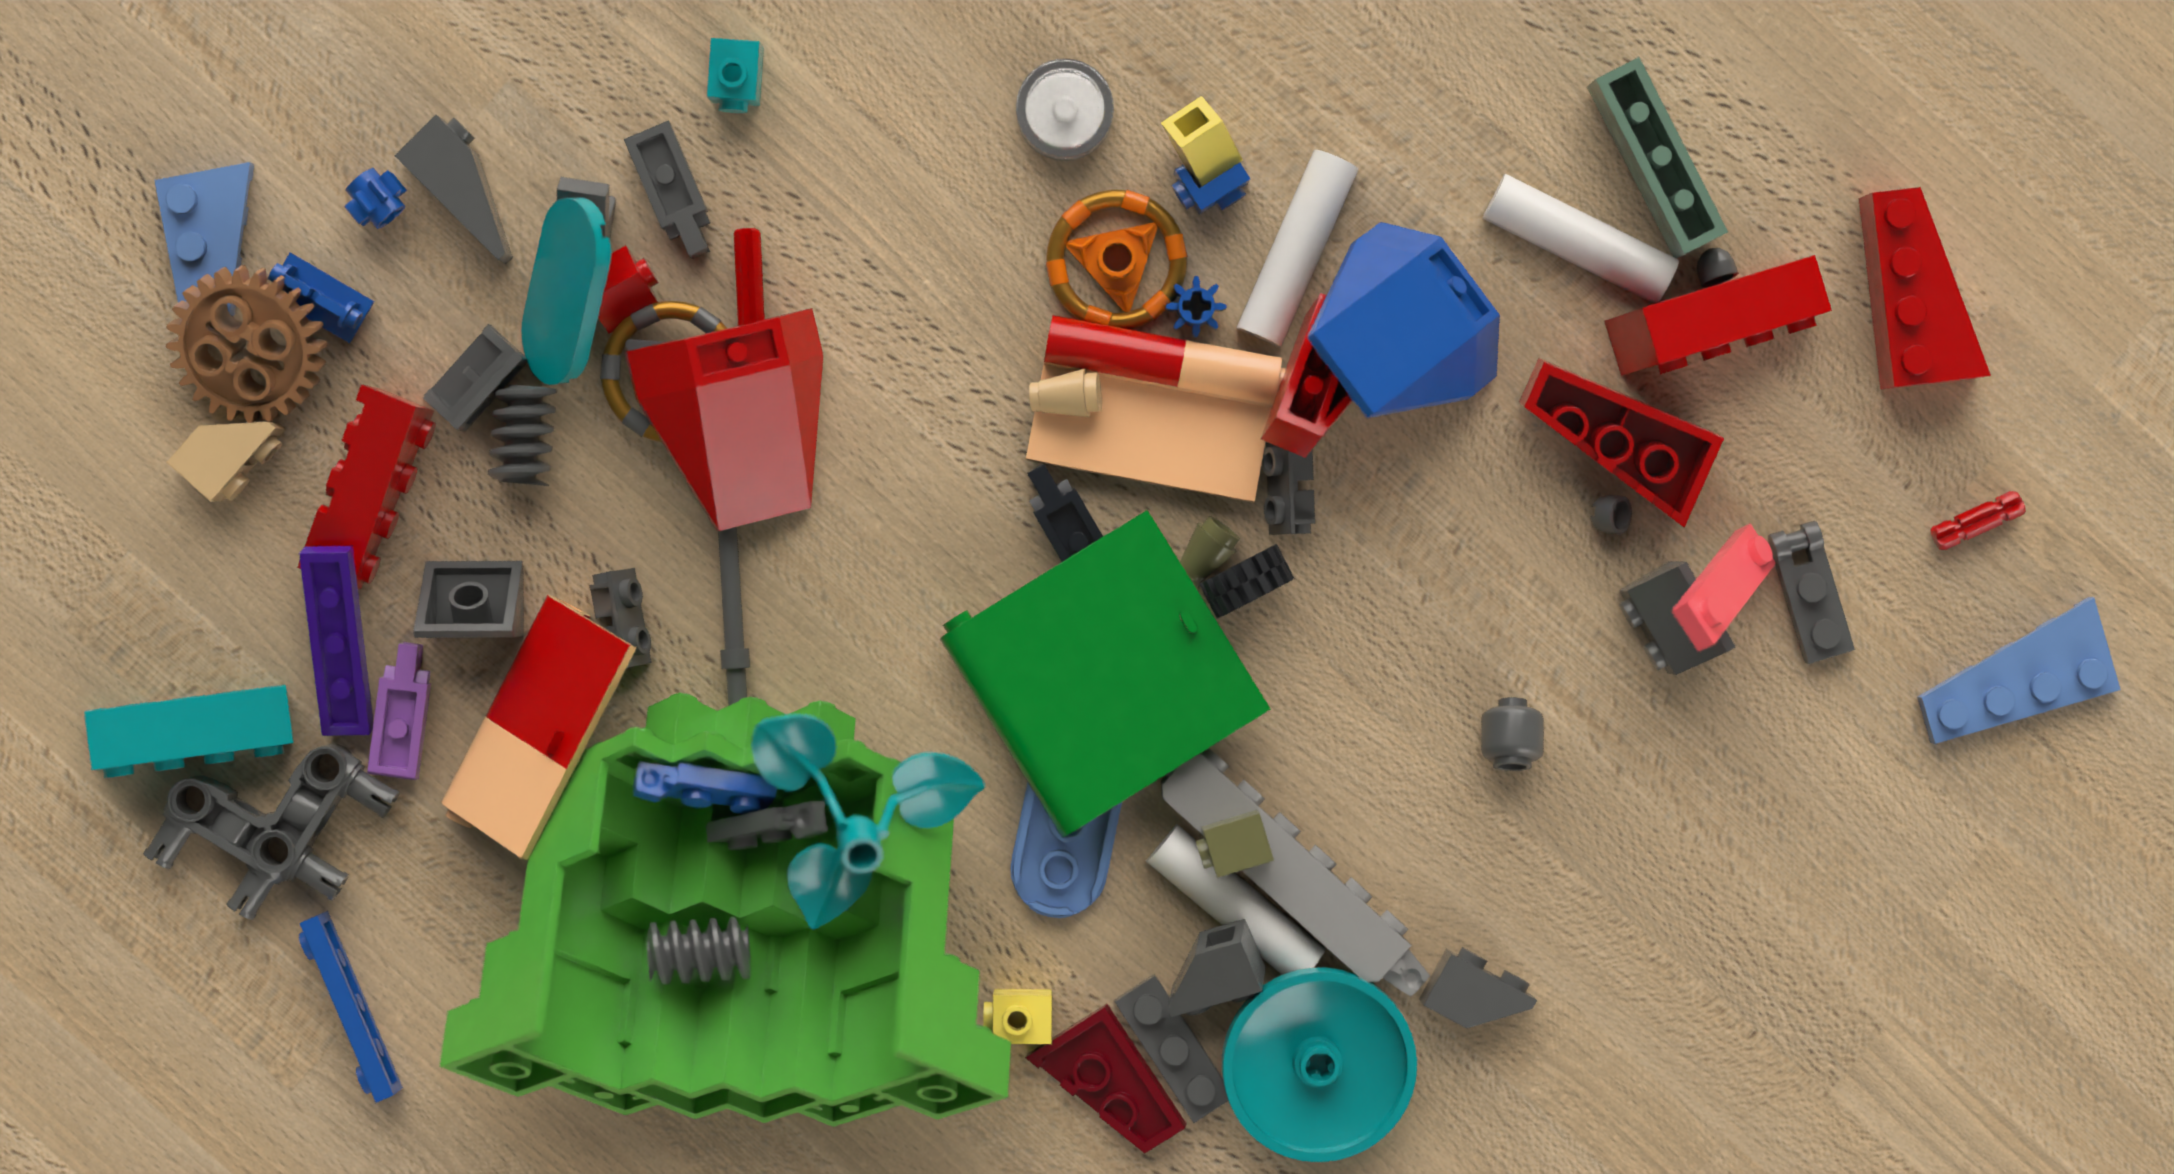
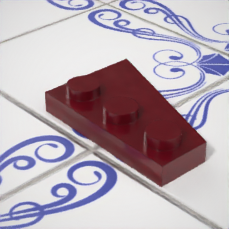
[1025,1003,1187,1153]

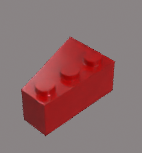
[1261,293,1353,458]

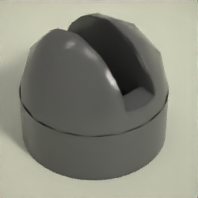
[1696,248,1739,288]
[1590,495,1632,535]

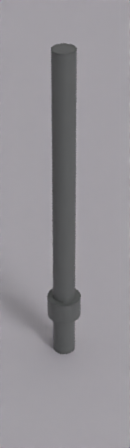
[718,527,750,706]

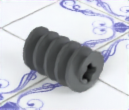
[488,385,558,486]
[647,917,751,985]

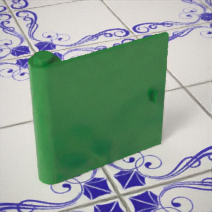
[939,510,1271,838]

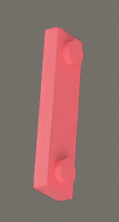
[1671,523,1776,652]

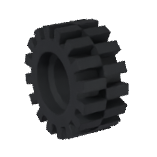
[1199,544,1295,619]

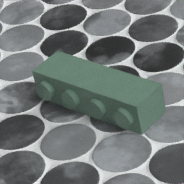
[1587,57,1728,258]

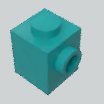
[707,38,764,113]

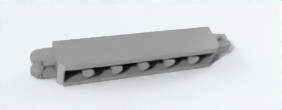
[1161,748,1430,997]

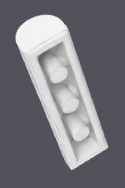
[1236,150,1358,348]
[1482,174,1679,304]
[1146,824,1325,975]

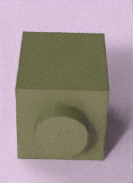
[1196,810,1274,878]

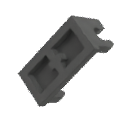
[423,324,528,432]

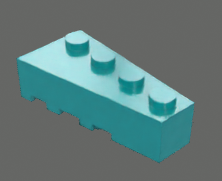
[84,685,293,778]

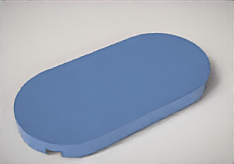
[1011,782,1122,918]

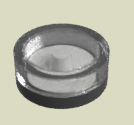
[1016,59,1114,161]

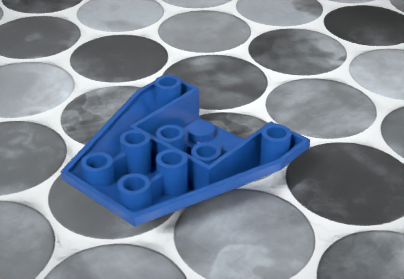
[1307,222,1500,418]

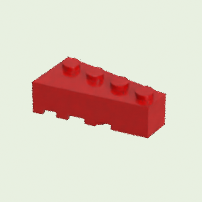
[1859,187,1991,390]
[1604,255,1832,376]
[1519,358,1725,528]
[297,384,436,590]

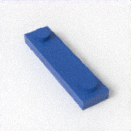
[299,911,403,1103]

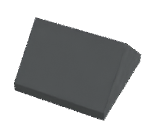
[413,561,524,638]

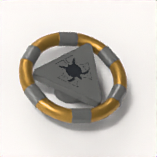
[600,301,727,442]

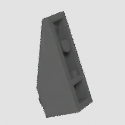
[395,115,513,264]

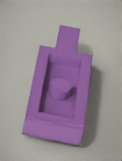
[367,642,431,780]

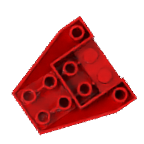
[625,308,823,531]

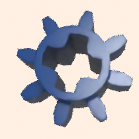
[344,168,407,229]
[1165,276,1227,338]

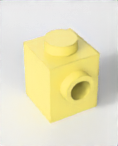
[1161,96,1243,186]
[983,989,1052,1044]

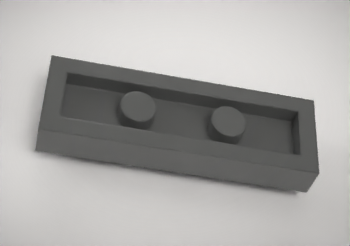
[1114,973,1229,1123]

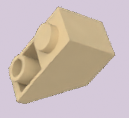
[166,422,286,502]

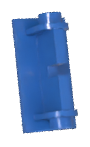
[268,252,375,343]

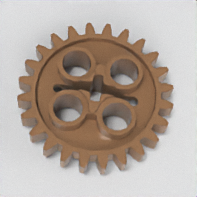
[166,265,327,423]

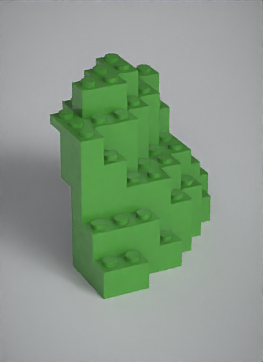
[439,693,1011,1127]

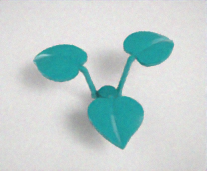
[751,714,985,930]

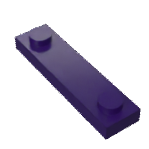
[299,546,374,736]

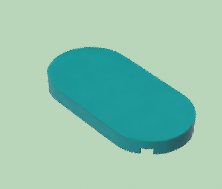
[521,197,611,385]

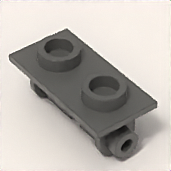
[1262,442,1316,535]
[589,568,652,668]

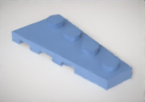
[1917,597,2121,744]

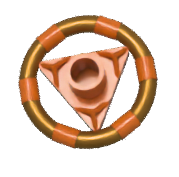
[1046,189,1188,329]

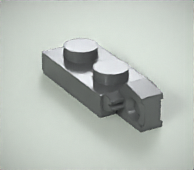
[624,120,711,259]
[706,801,828,850]

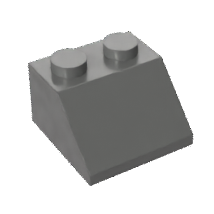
[1619,561,1736,675]

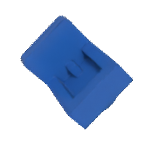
[1171,163,1250,215]

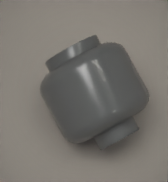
[1481,697,1544,771]

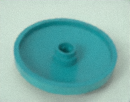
[1221,967,1417,1162]

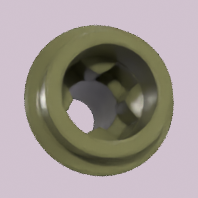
[1180,516,1240,589]

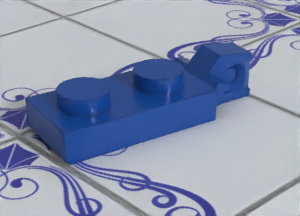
[633,762,777,814]

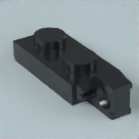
[1027,463,1103,562]

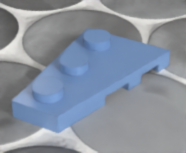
[154,162,254,316]

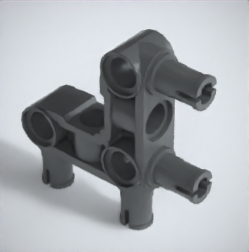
[143,744,400,920]

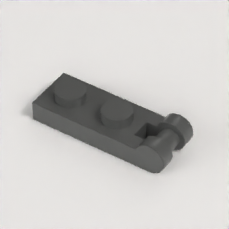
[1768,520,1855,664]

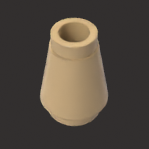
[1029,369,1102,417]

